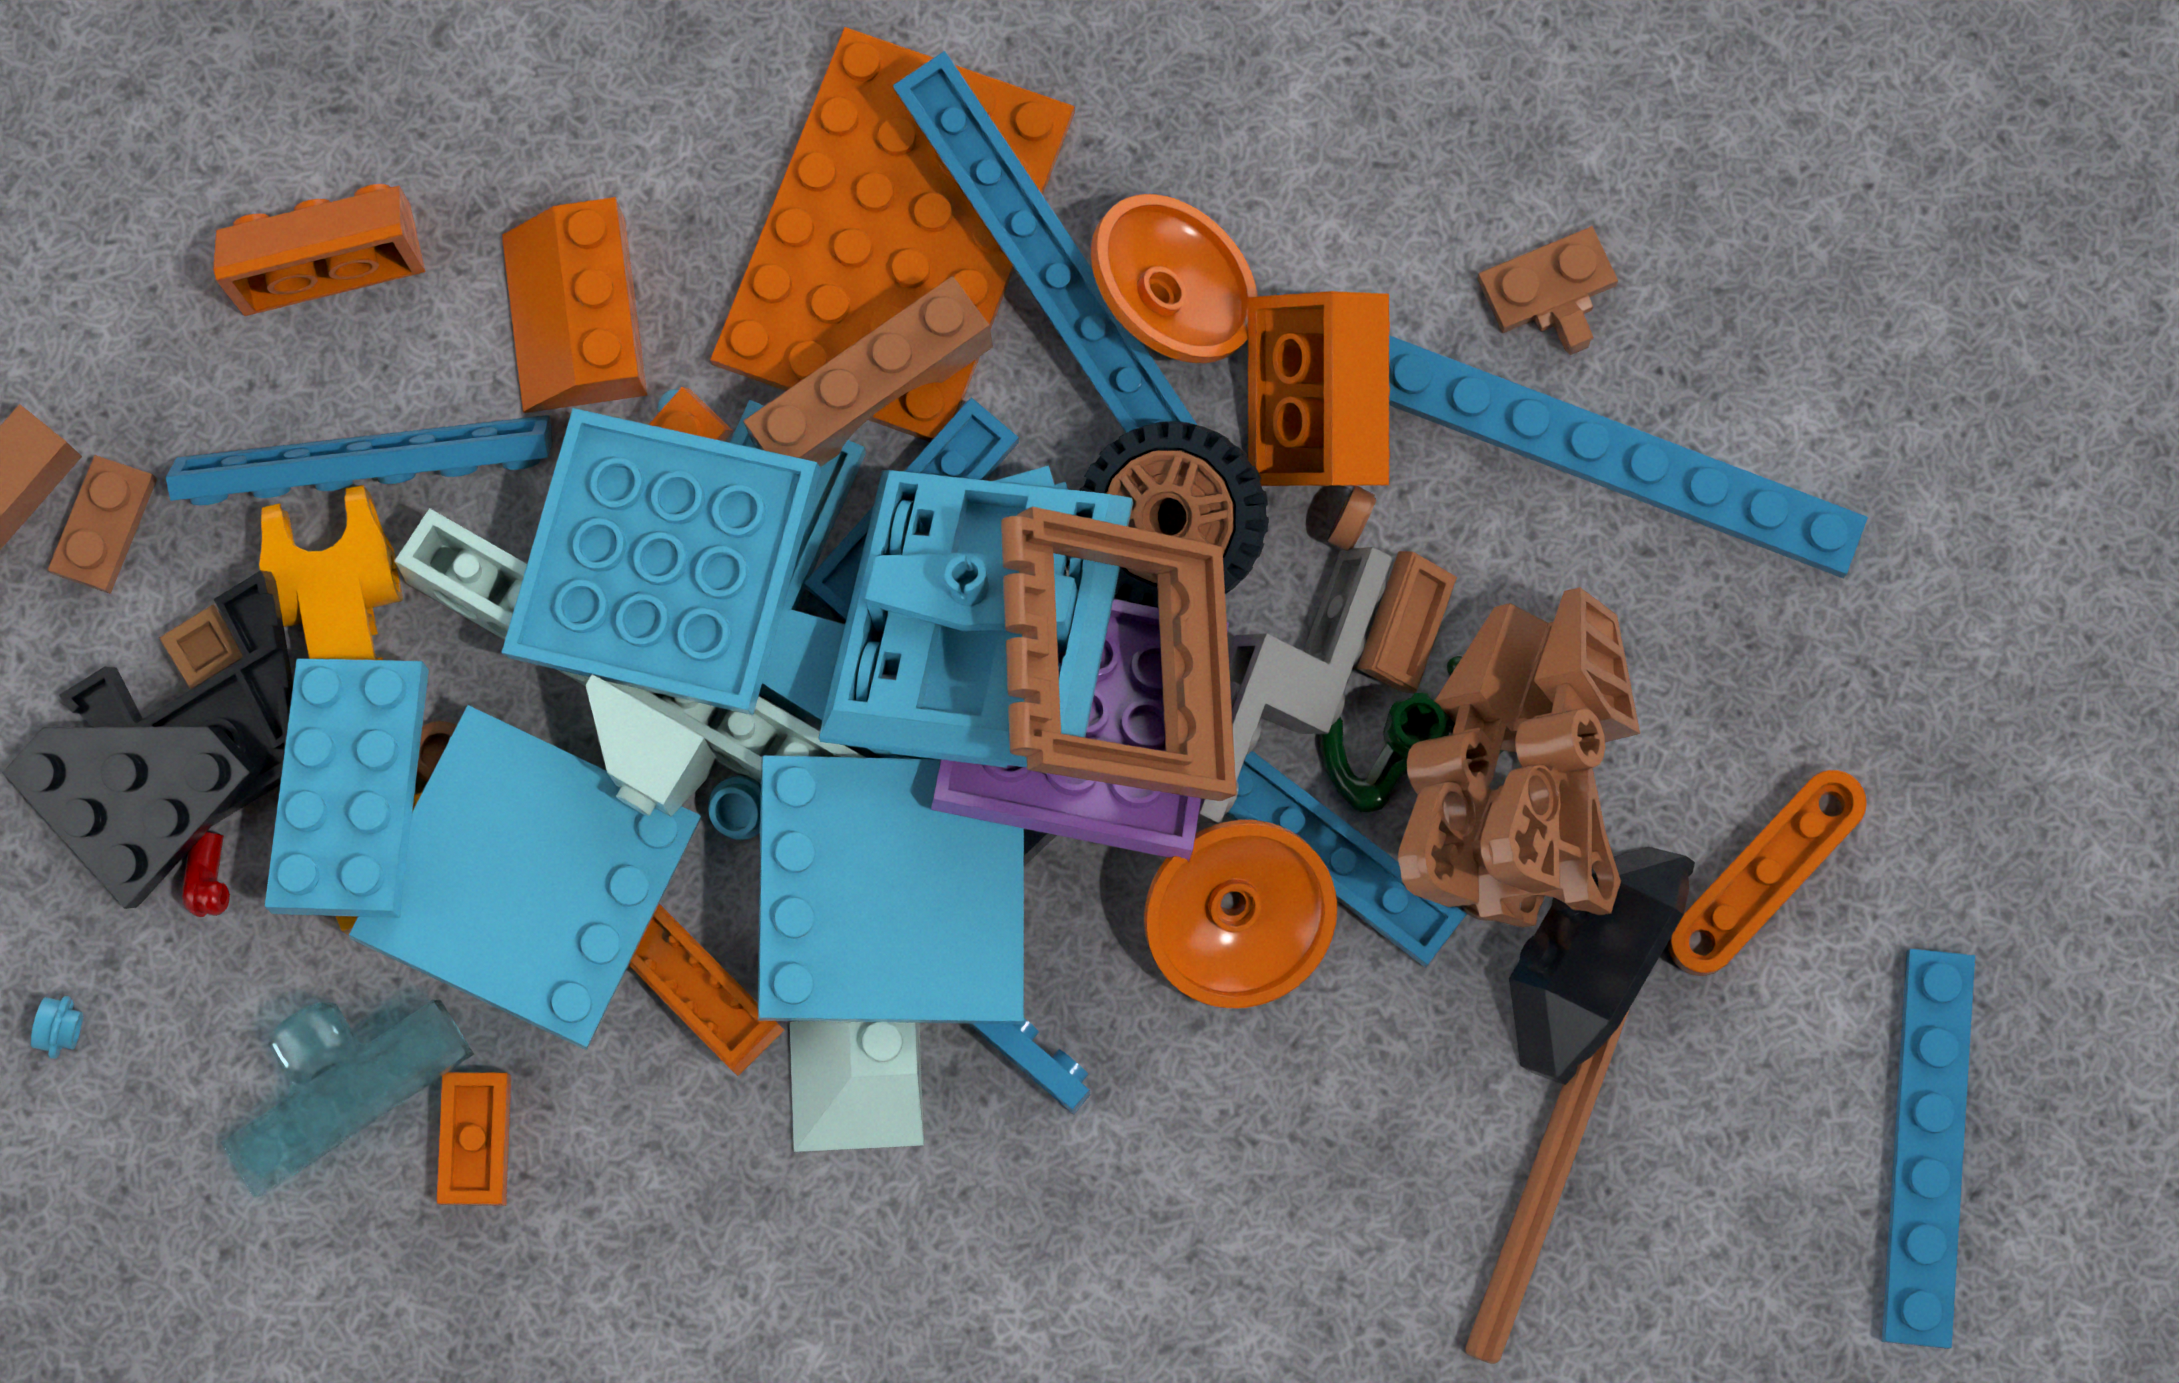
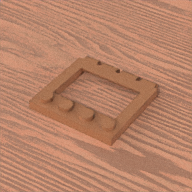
[1001,506,1237,801]

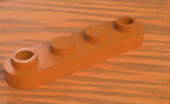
[1668,770,1867,976]

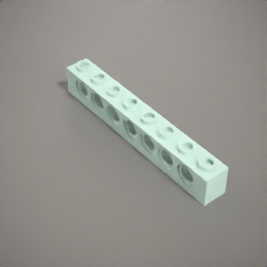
[395,508,866,784]

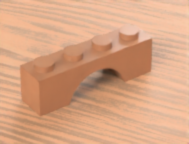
[743,276,993,467]

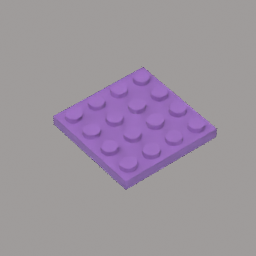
[931,599,1229,862]

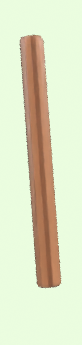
[1466,1008,1630,1364]

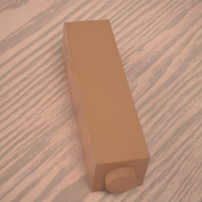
[0,404,82,550]

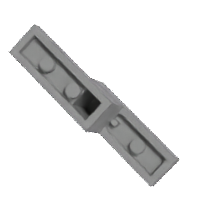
[1197,547,1393,824]

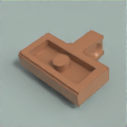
[1477,226,1618,355]

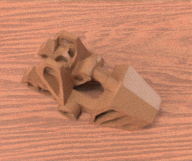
[1398,587,1640,928]

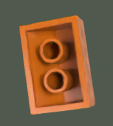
[213,184,425,316]
[502,197,647,413]
[1248,291,1390,486]

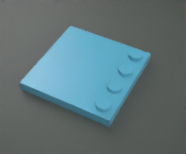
[501,408,821,715]
[349,705,701,1051]
[758,755,1024,1024]

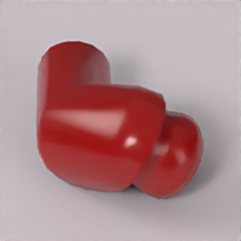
[182,832,230,917]

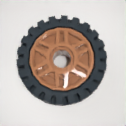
[1079,421,1269,608]

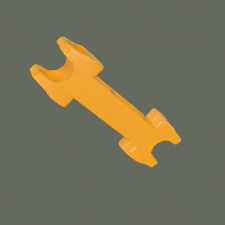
[259,485,422,936]

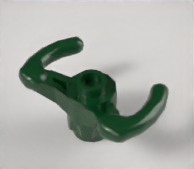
[1320,656,1504,812]

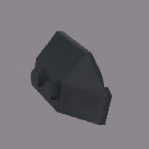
[1509,846,1695,1085]

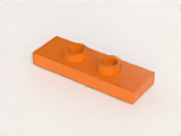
[629,903,784,1076]

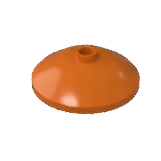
[1091,194,1258,363]
[1144,820,1337,1008]

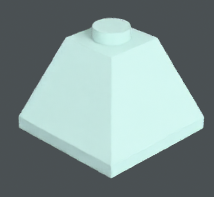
[586,674,717,817]
[790,1021,924,1152]

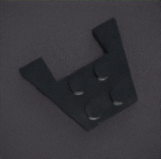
[59,570,293,825]

